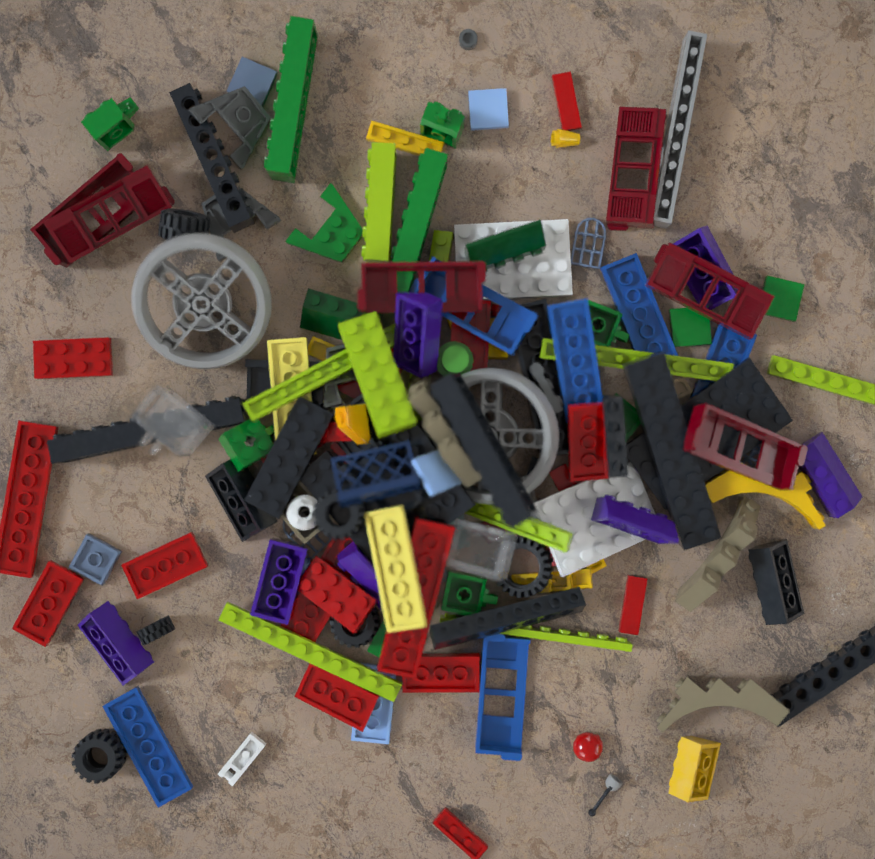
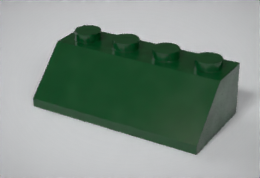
[464,219,546,272]
[300,288,384,340]

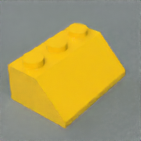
[668,736,721,803]

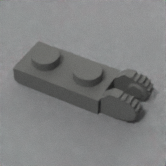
[529,362,563,414]

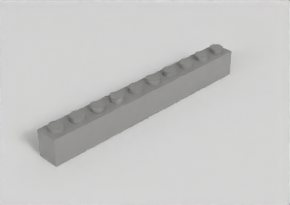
[654,30,707,229]

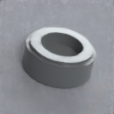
[459,29,478,50]

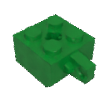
[81,97,139,151]
[420,101,465,149]
[588,300,630,347]
[218,419,275,472]
[441,569,498,616]

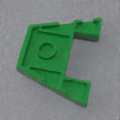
[285,183,363,263]

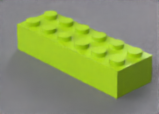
[362,142,397,262]
[338,311,417,439]

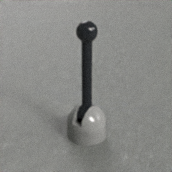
[588,774,623,817]

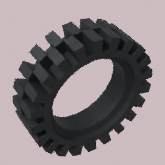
[491,536,554,598]

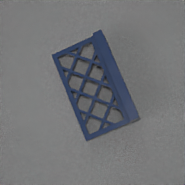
[331,441,420,507]

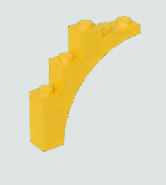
[705,462,826,530]

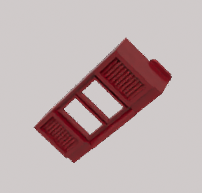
[606,107,667,231]
[30,153,134,268]
[44,164,175,263]
[645,242,775,339]
[357,261,486,313]
[683,403,808,491]

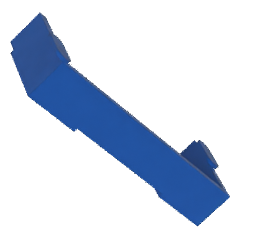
[408,257,537,356]
[475,634,531,761]

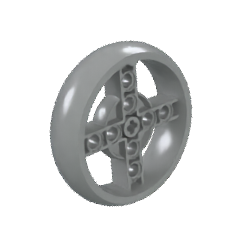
[131,233,272,369]
[424,368,559,505]

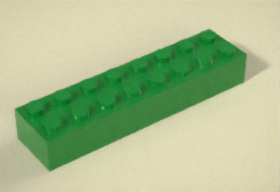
[264,16,318,183]
[390,148,448,293]

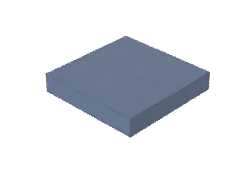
[227,57,278,107]
[68,533,122,586]

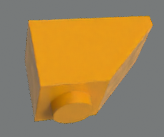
[335,404,370,444]

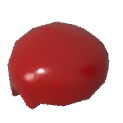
[573,732,603,762]

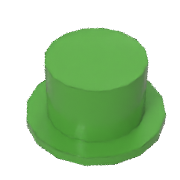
[437,341,473,377]

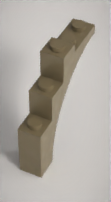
[407,374,482,488]
[675,496,761,612]
[656,677,790,733]

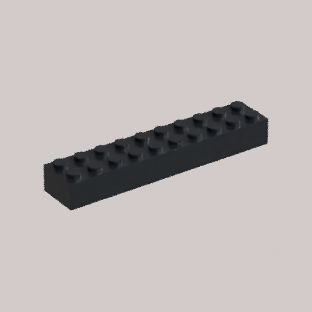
[622,351,721,550]
[47,396,250,464]

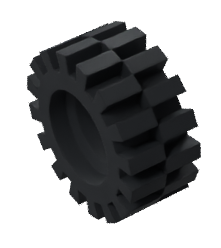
[137,615,175,646]

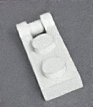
[218,732,267,786]

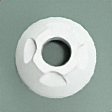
[286,495,318,530]

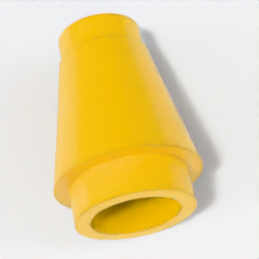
[551,129,580,148]

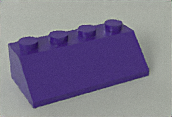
[673,225,738,310]
[393,292,442,378]
[798,432,863,518]
[591,495,679,544]
[250,537,308,625]
[337,541,383,612]
[77,601,154,686]

